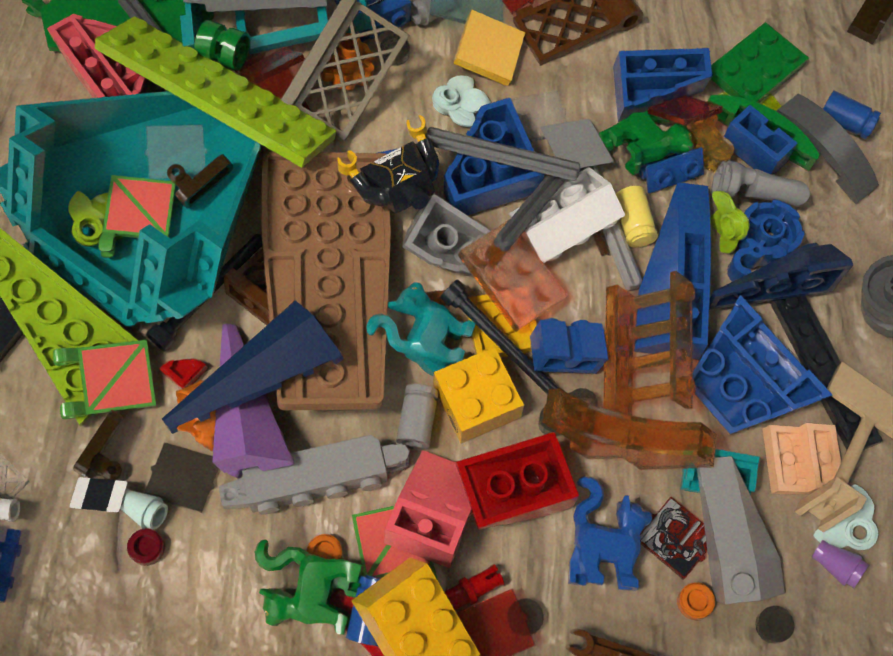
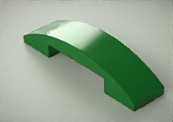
[703,95,820,171]

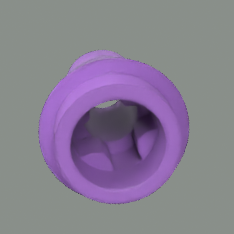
[812,540,869,588]

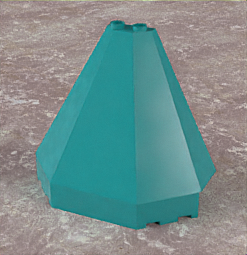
[0,91,263,326]

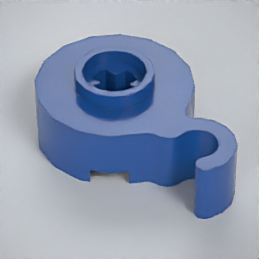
[727,200,805,282]

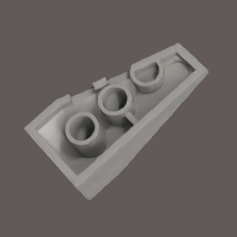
[696,456,785,604]

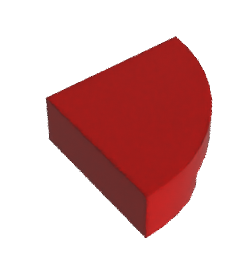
[159,358,208,389]

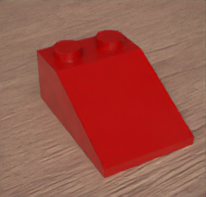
[456,432,579,530]

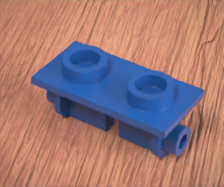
[639,147,704,193]

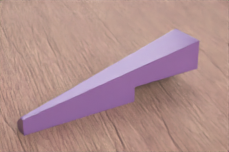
[212,323,294,473]

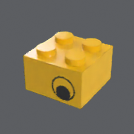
[433,347,524,444]

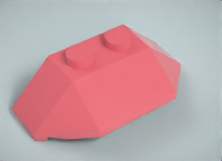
[47,14,147,98]

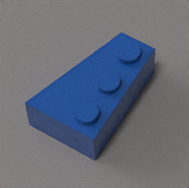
[613,48,712,122]

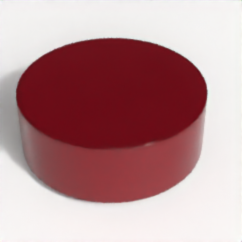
[127,528,165,566]

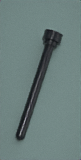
[146,234,262,352]
[439,279,563,402]

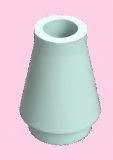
[120,488,168,530]

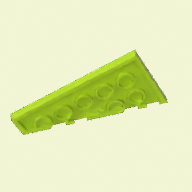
[0,228,149,427]

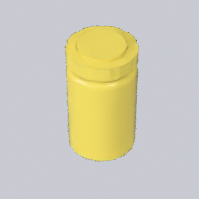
[616,186,658,248]

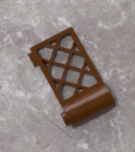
[513,0,644,66]

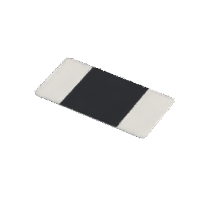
[70,477,127,512]

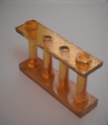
[603,271,696,420]

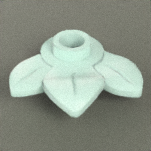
[432,75,491,127]
[813,484,878,550]

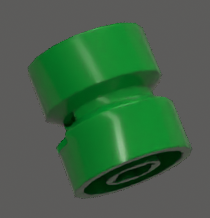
[194,20,251,71]

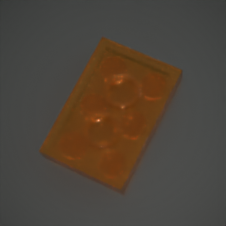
[458,219,568,332]

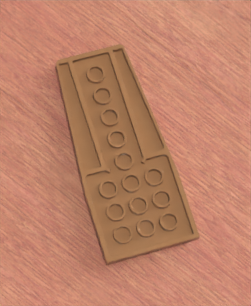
[261,151,391,410]

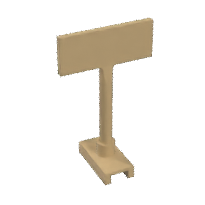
[795,362,893,532]

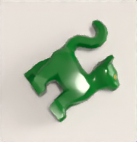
[599,102,694,175]
[254,539,363,635]

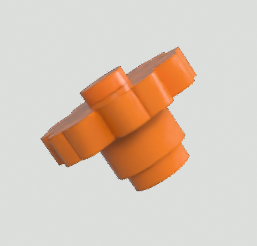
[321,33,375,90]

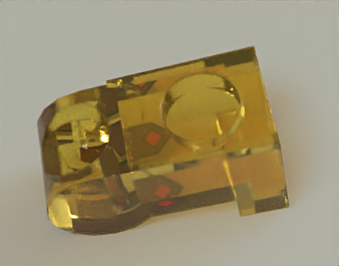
[687,108,734,172]

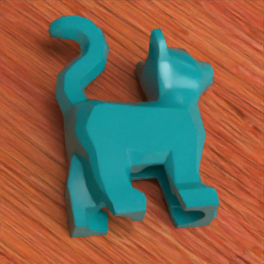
[366,282,475,376]

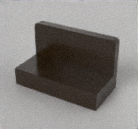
[847,0,893,45]

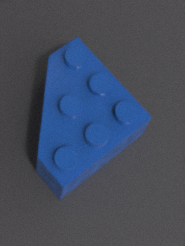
[443,98,544,216]

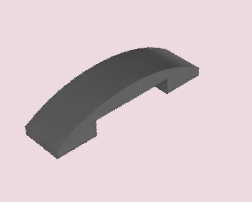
[776,94,879,204]

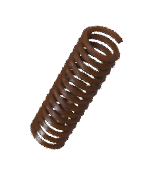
[593,231,610,256]

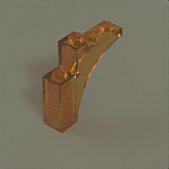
[543,388,717,470]

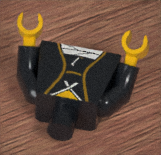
[337,115,440,213]

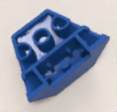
[686,295,832,435]

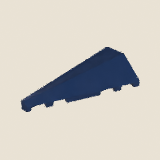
[162,300,344,434]

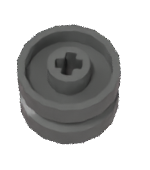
[861,255,893,337]

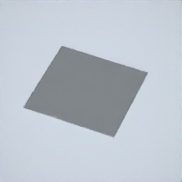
[540,119,614,168]

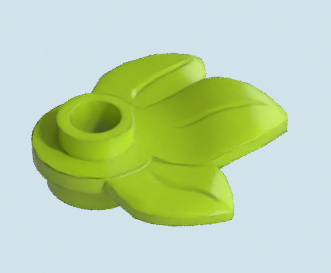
[710,190,750,253]
[68,191,122,247]

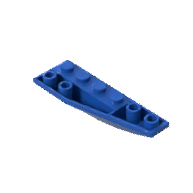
[634,182,711,360]

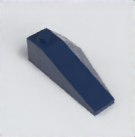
[709,243,853,310]

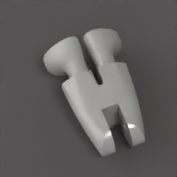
[711,160,810,206]

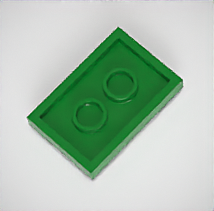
[711,22,809,103]

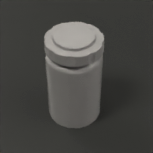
[396,384,439,450]

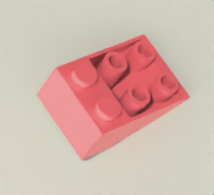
[384,450,472,568]

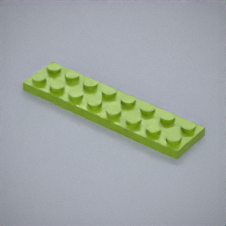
[95,16,337,168]

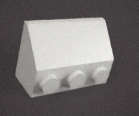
[509,167,625,264]

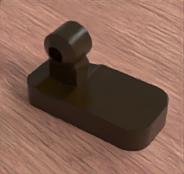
[167,154,233,209]
[73,410,124,480]

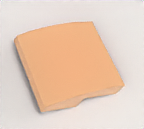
[762,423,841,495]

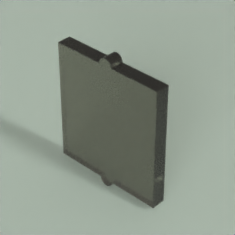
[144,442,218,513]

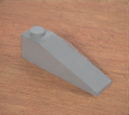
[402,194,539,288]

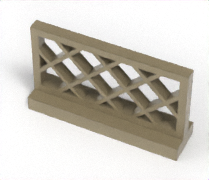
[281,0,410,141]

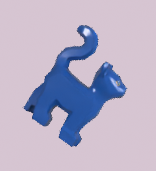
[568,476,652,591]

